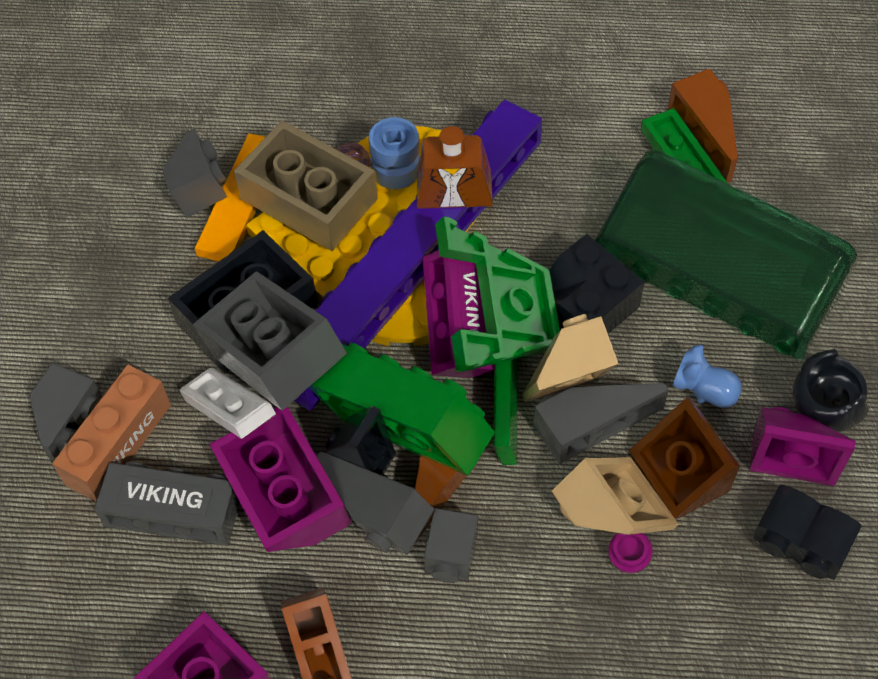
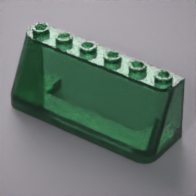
[595,150,858,361]

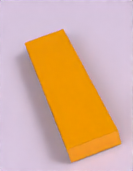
[194,133,265,261]

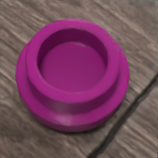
[608,533,653,574]

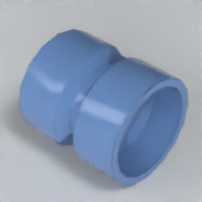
[369,117,420,189]

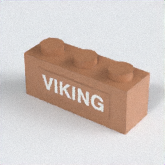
[52,365,171,502]

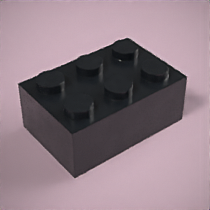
[168,230,318,374]

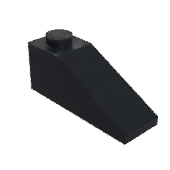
[325,406,396,476]

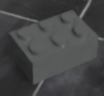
[193,271,347,410]

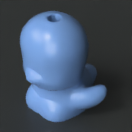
[673,345,742,408]

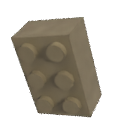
[234,120,378,251]

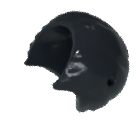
[793,349,869,432]

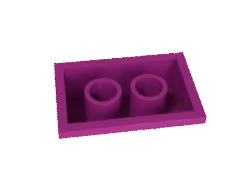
[209,406,352,552]

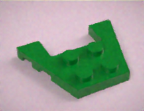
[435,216,560,372]

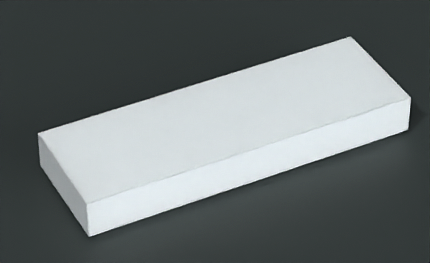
[179,368,276,439]

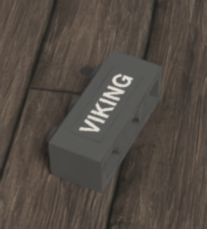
[94,461,240,546]

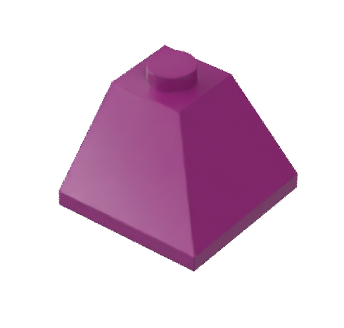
[749,407,856,486]

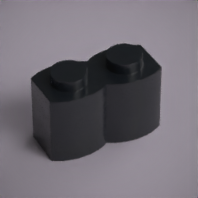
[753,484,862,580]

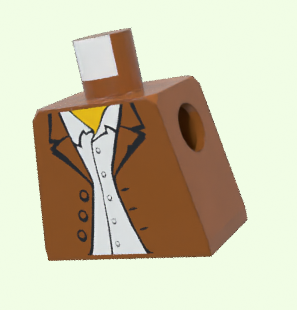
[417,126,492,209]

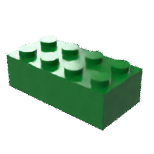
[309,342,495,476]

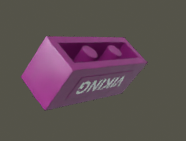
[423,250,495,378]

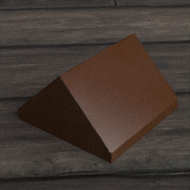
[629,397,740,519]

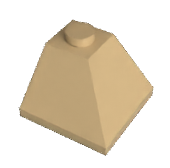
[522,314,619,402]
[552,457,679,535]

